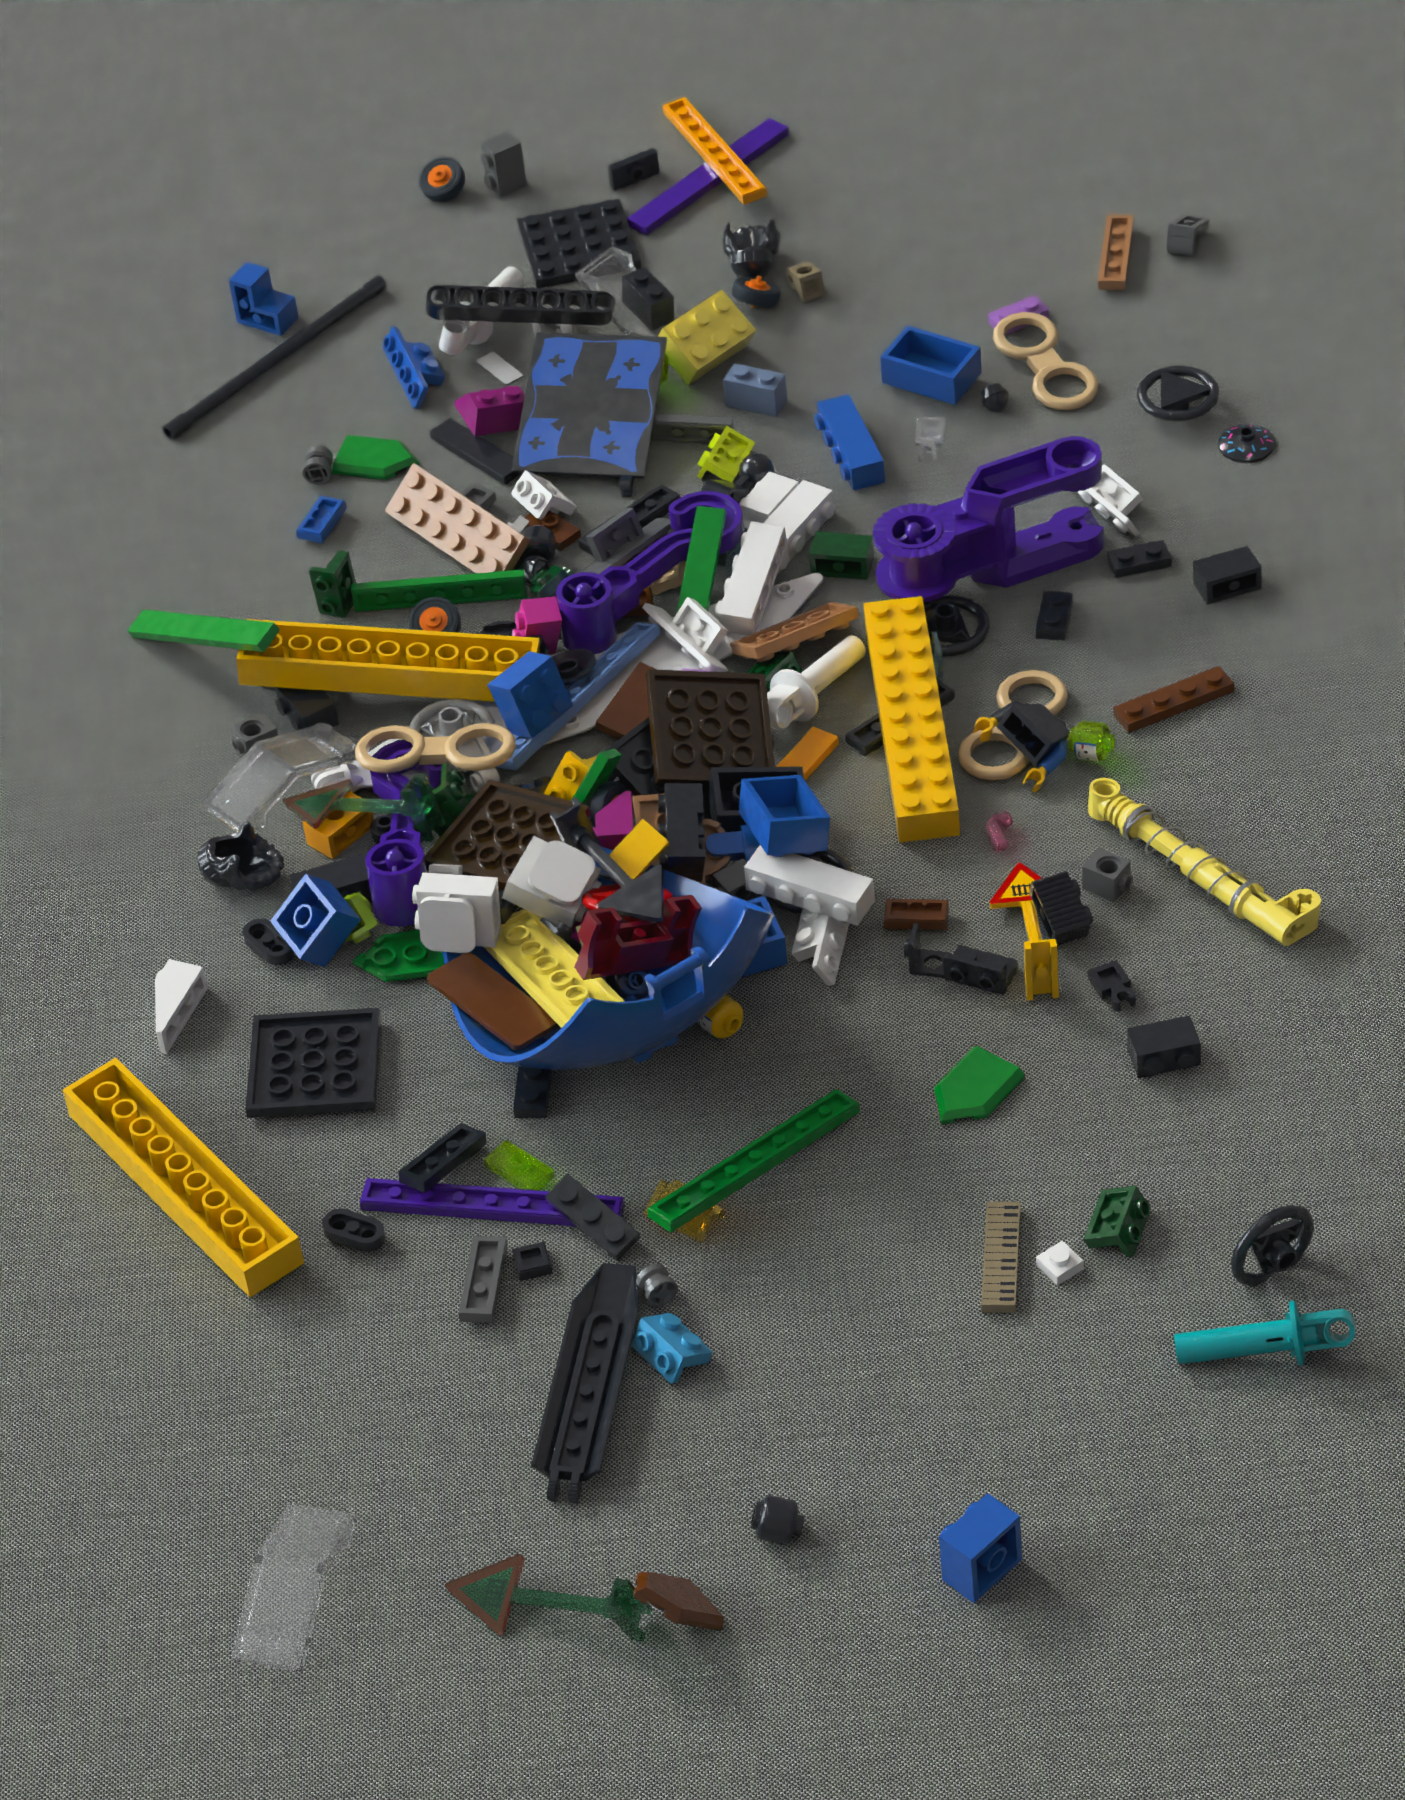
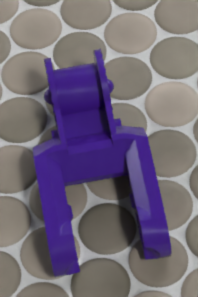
[873,436,1105,602]

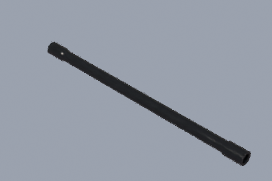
[162,275,387,440]

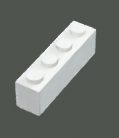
[764,480,835,574]
[715,521,788,635]
[744,845,875,926]

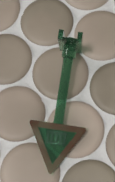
[282,773,446,842]
[445,1554,653,1642]

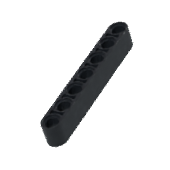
[425,285,615,326]

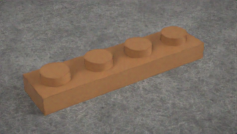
[1098,214,1134,291]

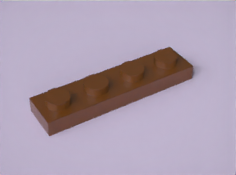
[1113,666,1234,733]

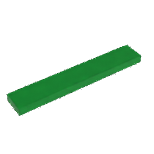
[351,569,527,612]

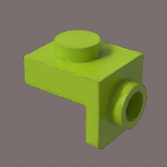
[344,892,378,944]

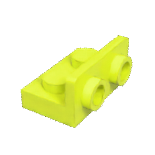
[697,425,756,483]

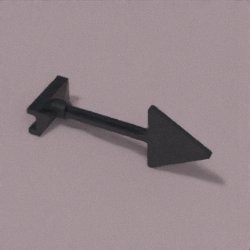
[550,797,664,923]

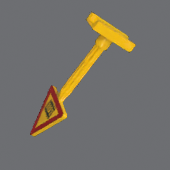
[989,863,1059,1001]

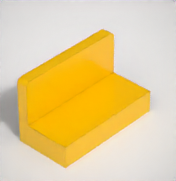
[609,819,669,879]

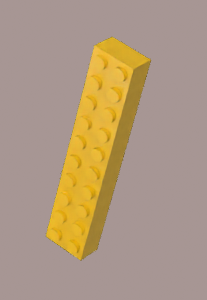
[863,596,960,843]
[236,619,540,702]
[63,1058,304,1298]

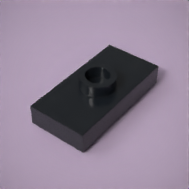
[607,148,660,191]

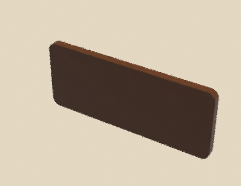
[427,952,558,1050]

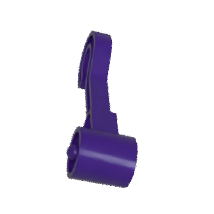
[556,491,744,654]
[365,739,443,927]

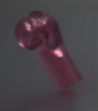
[986,810,1013,852]

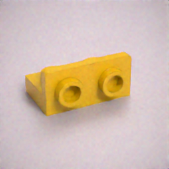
[543,751,597,801]

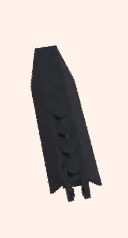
[531,1263,639,1504]

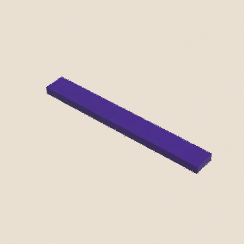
[626,118,789,235]
[359,1178,625,1226]

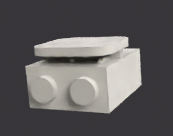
[502,836,602,928]
[412,873,501,953]

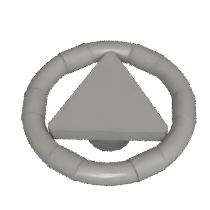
[410,699,495,746]

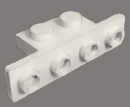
[1077,464,1143,537]
[642,597,728,672]
[791,908,849,986]

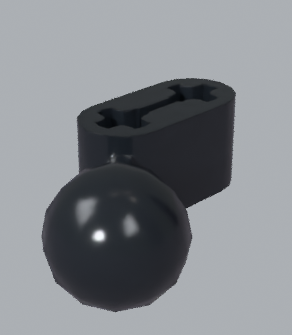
[701,453,774,504]

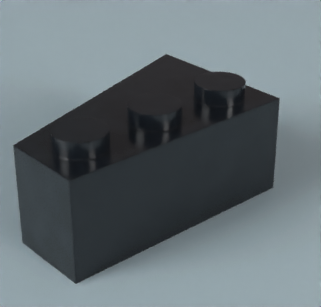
[658,783,706,882]

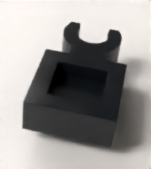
[1088,960,1136,1012]

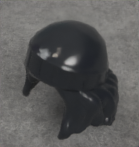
[722,219,781,279]
[197,821,285,891]

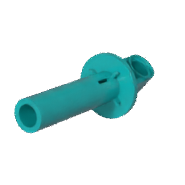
[1174,1300,1356,1367]

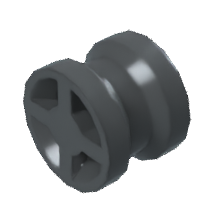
[636,1264,678,1307]

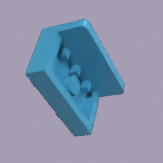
[631,1313,713,1384]

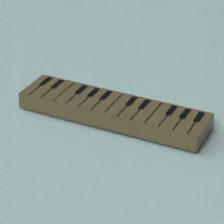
[981,1201,1021,1313]

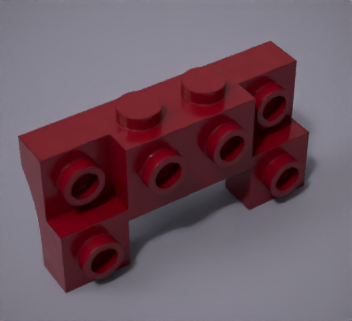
[574,895,702,980]

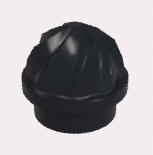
[981,383,1009,412]
[521,554,550,582]

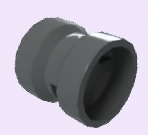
[302,445,333,485]

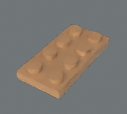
[730,602,860,662]

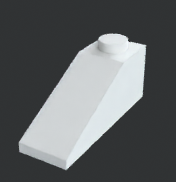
[155,959,208,1054]

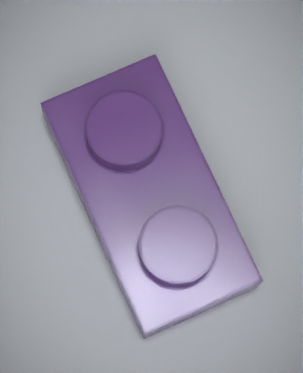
[988,295,1049,336]

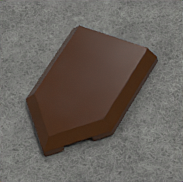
[633,1572,723,1630]

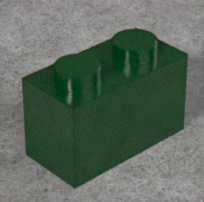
[809,531,874,580]

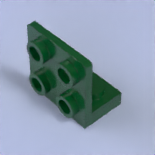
[415,762,477,837]

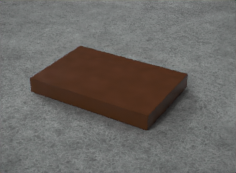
[595,662,657,739]

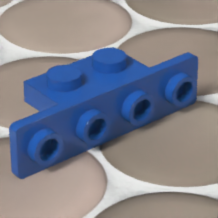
[383,326,445,409]

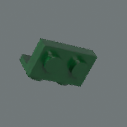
[528,565,575,598]

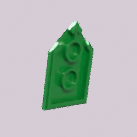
[332,435,420,480]
[353,930,444,982]
[934,1046,1025,1124]

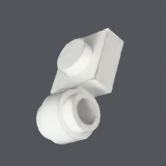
[457,737,500,792]

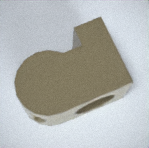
[786,261,825,302]

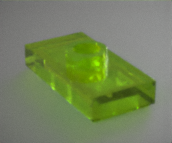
[484,1140,555,1191]

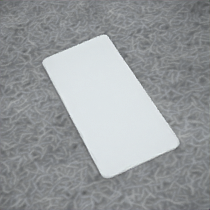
[476,352,523,384]

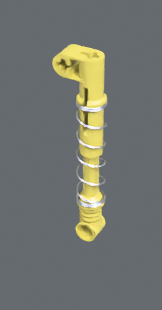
[1088,778,1321,946]

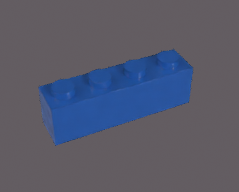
[814,394,885,491]

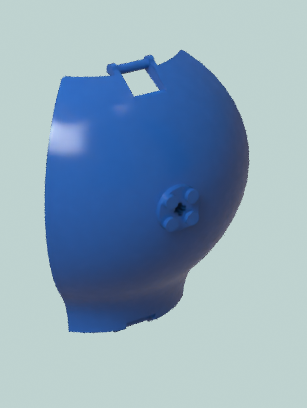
[442,846,775,1070]

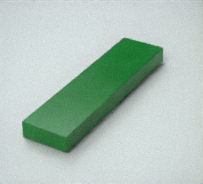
[677,506,727,613]

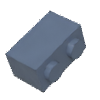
[723,363,787,417]

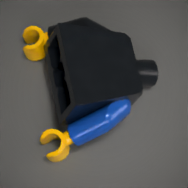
[974,701,1070,792]

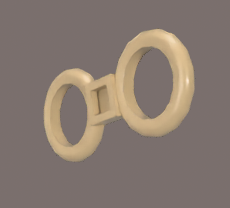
[993,312,1099,411]
[958,670,1068,780]
[355,723,516,773]

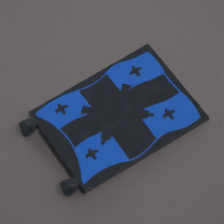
[511,332,667,497]

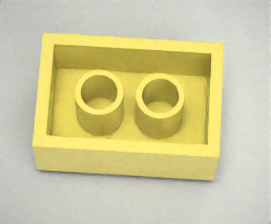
[658,289,757,385]

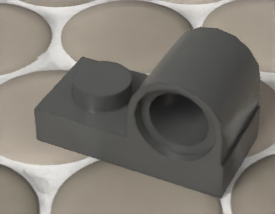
[1166,214,1210,257]

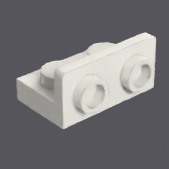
[511,470,576,520]

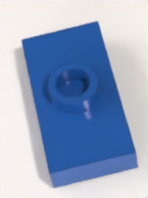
[296,495,347,544]

